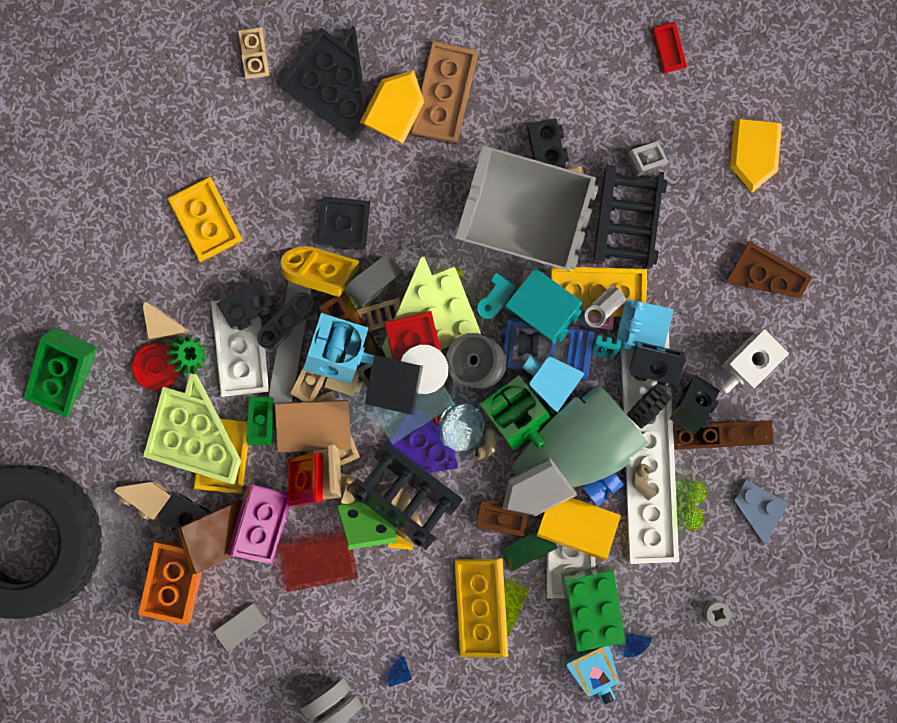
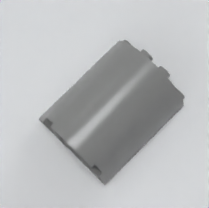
[455,146,599,271]

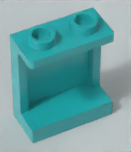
[506,268,584,345]

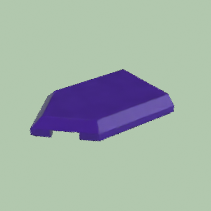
[388,408,458,473]

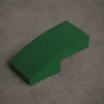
[501,531,558,571]

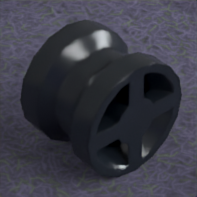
[518,331,539,357]

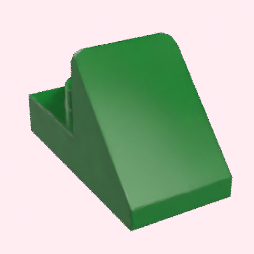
[246,397,275,445]

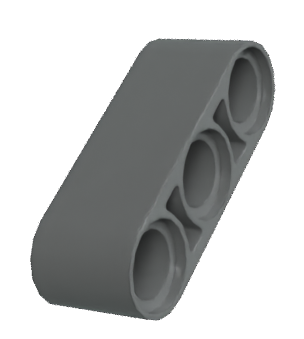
[345,254,404,307]

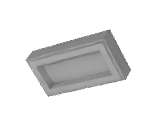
[214,603,268,652]

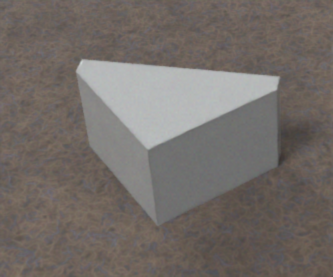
[625,141,668,178]

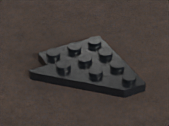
[278,25,367,143]

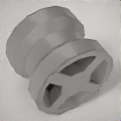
[704,600,731,627]

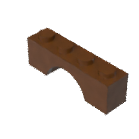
[319,293,384,389]

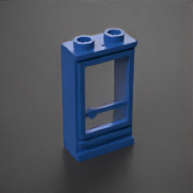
[500,319,594,380]

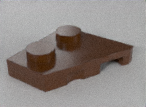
[476,497,528,537]

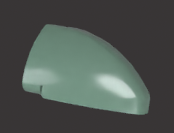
[512,384,648,488]

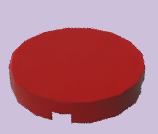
[132,343,180,391]

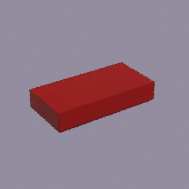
[652,21,687,74]

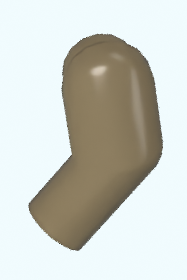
[472,429,496,462]
[633,464,657,501]

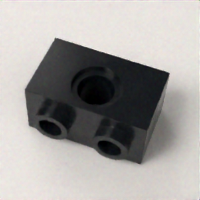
[629,341,686,387]
[670,375,720,434]
[158,492,212,531]

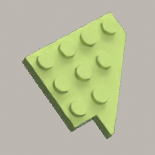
[382,256,481,359]
[143,374,241,484]

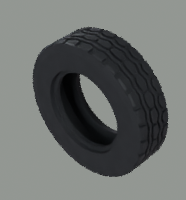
[0,465,102,619]

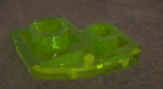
[685,480,708,533]

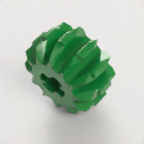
[166,334,208,376]

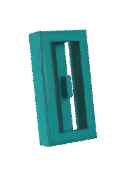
[591,335,622,360]

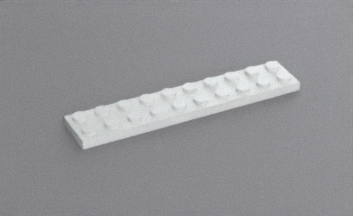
[619,322,679,564]

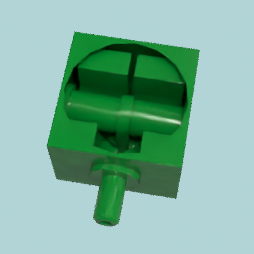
[480,376,551,451]

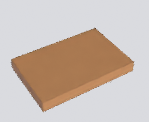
[275,400,351,452]

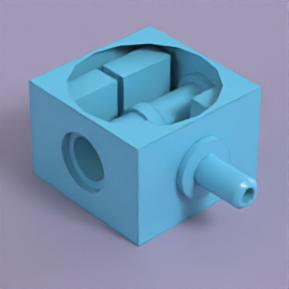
[303,313,374,384]

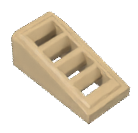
[357,298,400,332]

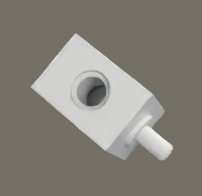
[721,329,789,393]

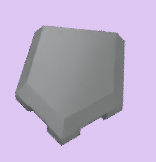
[502,458,577,516]

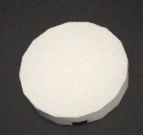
[401,345,448,394]

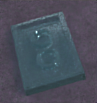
[369,386,455,444]

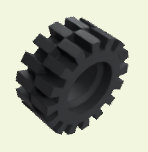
[627,384,672,428]

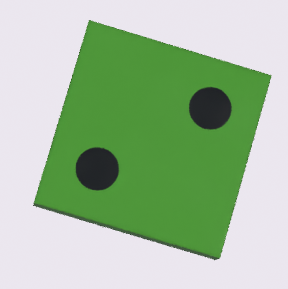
[337,502,397,550]

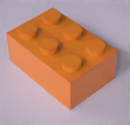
[138,540,203,625]

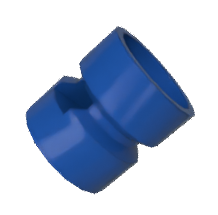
[580,473,624,507]

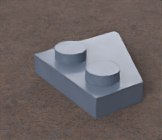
[733,479,789,544]

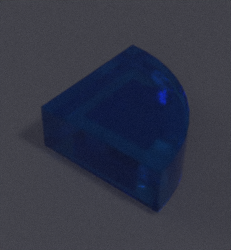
[623,632,652,658]
[388,656,412,687]

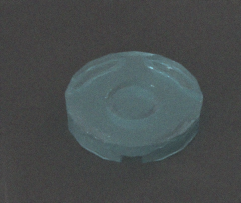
[439,403,485,451]

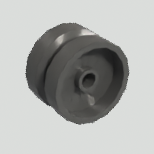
[446,333,507,389]

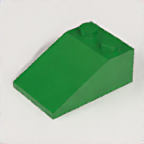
[24,327,97,418]

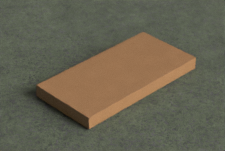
[411,41,478,144]

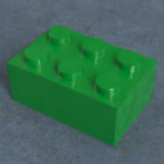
[561,565,625,652]

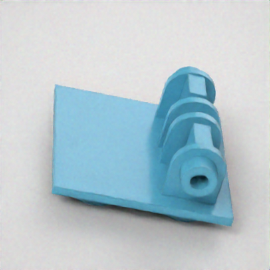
[616,299,674,351]

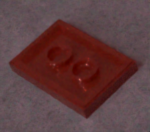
[278,532,359,592]

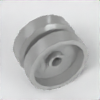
[299,677,363,723]

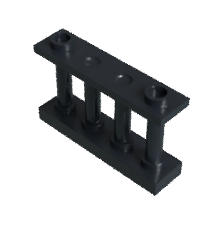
[593,165,667,270]
[348,441,463,550]

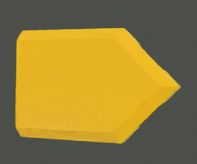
[360,70,424,145]
[730,119,782,193]

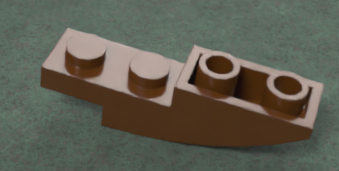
[673,420,774,450]

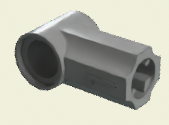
[580,284,627,329]

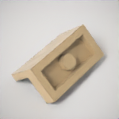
[314,444,342,500]

